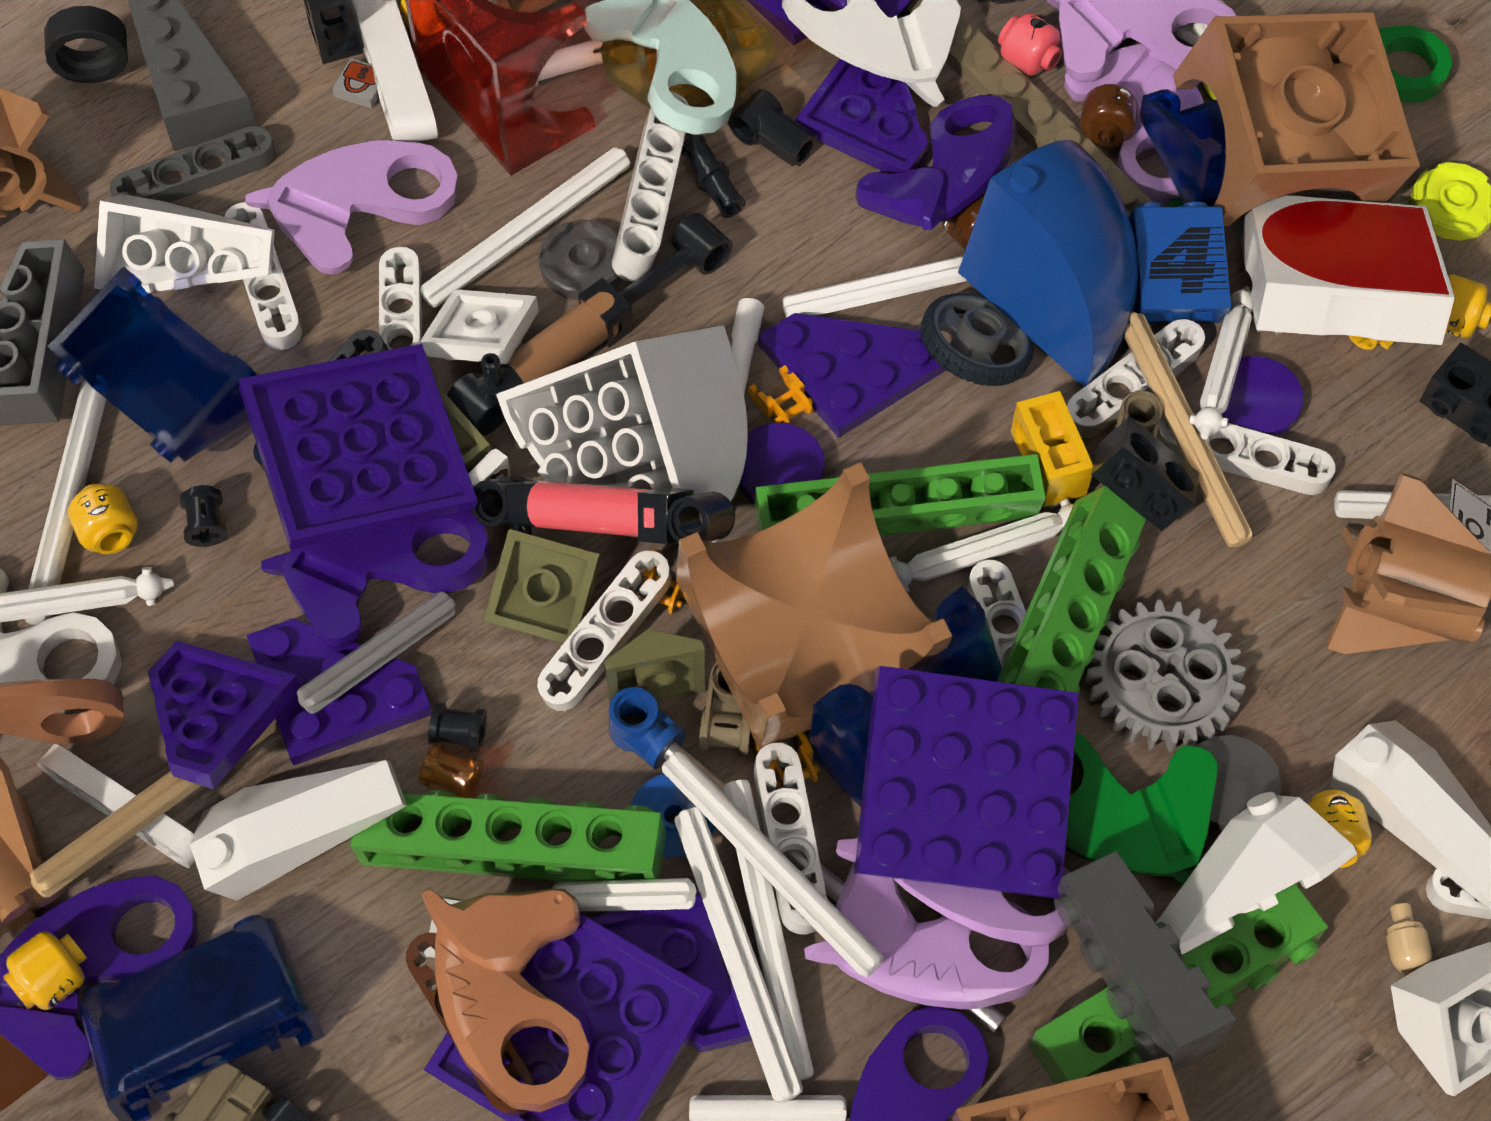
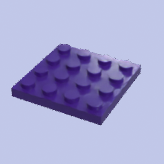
[239,344,477,550]
[854,666,1079,899]
[424,888,716,1121]

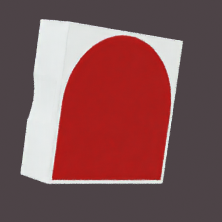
[1240,195,1455,345]

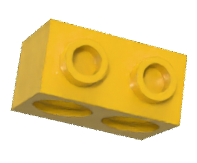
[1010,391,1093,507]

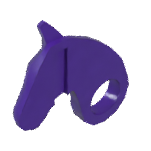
[856,95,1017,230]
[261,511,491,647]
[0,876,198,1080]
[849,1006,989,1121]

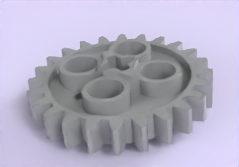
[1085,600,1246,752]

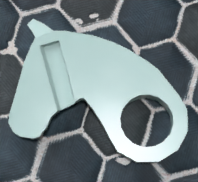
[582,0,736,135]

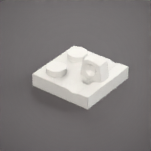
[420,289,539,364]

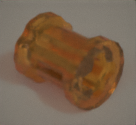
[418,743,483,798]

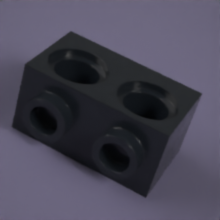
[303,0,363,64]
[1419,342,1491,447]
[1091,416,1199,531]

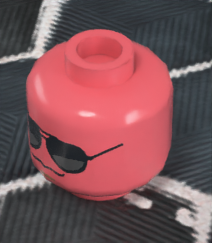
[998,12,1063,76]

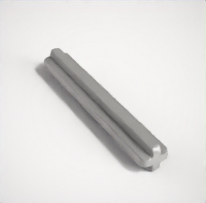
[297,591,456,714]

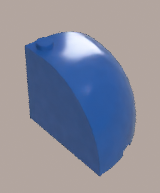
[958,140,1138,387]

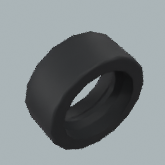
[44,6,128,83]

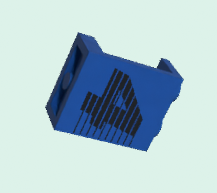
[1129,202,1231,324]

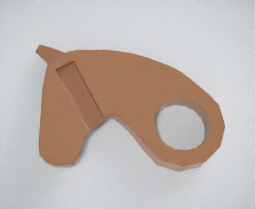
[0,679,124,744]
[421,887,589,1112]

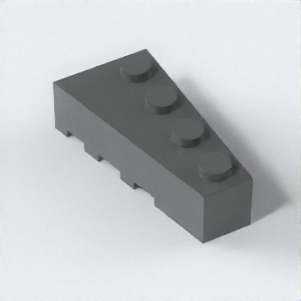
[128,0,256,151]
[0,239,85,425]
[1054,851,1237,1072]

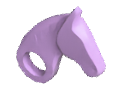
[1046,0,1236,82]
[1064,43,1211,204]
[245,140,458,275]
[804,862,1049,1009]

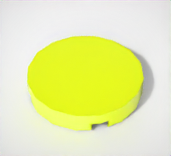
[1410,162,1491,241]

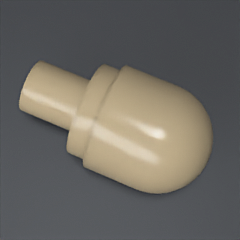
[1386,903,1433,975]

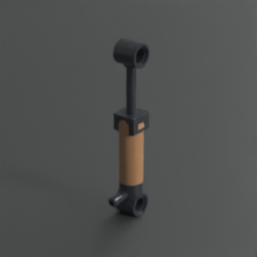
[447,213,733,436]

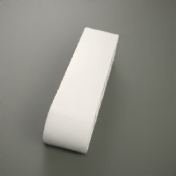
[352,0,438,143]
[612,92,689,282]

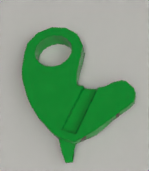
[1065,732,1217,885]

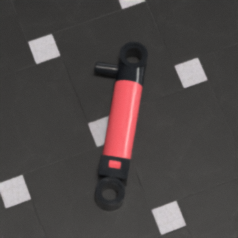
[472,475,735,544]

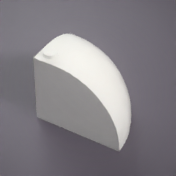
[496,325,748,524]

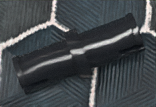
[681,135,746,218]

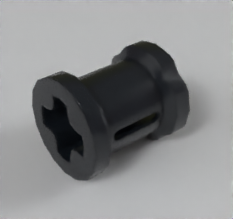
[179,485,227,547]
[428,701,487,752]

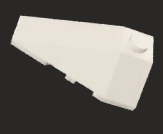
[94,194,275,296]
[1330,720,1491,910]
[190,760,407,901]
[1156,792,1357,954]
[1391,942,1491,1097]

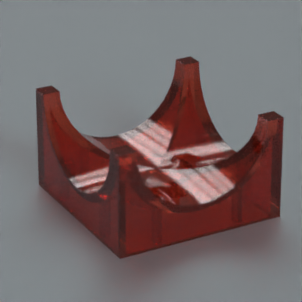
[405,0,595,176]

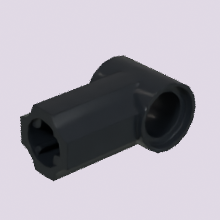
[728,89,817,167]

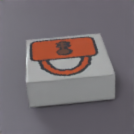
[332,58,379,109]

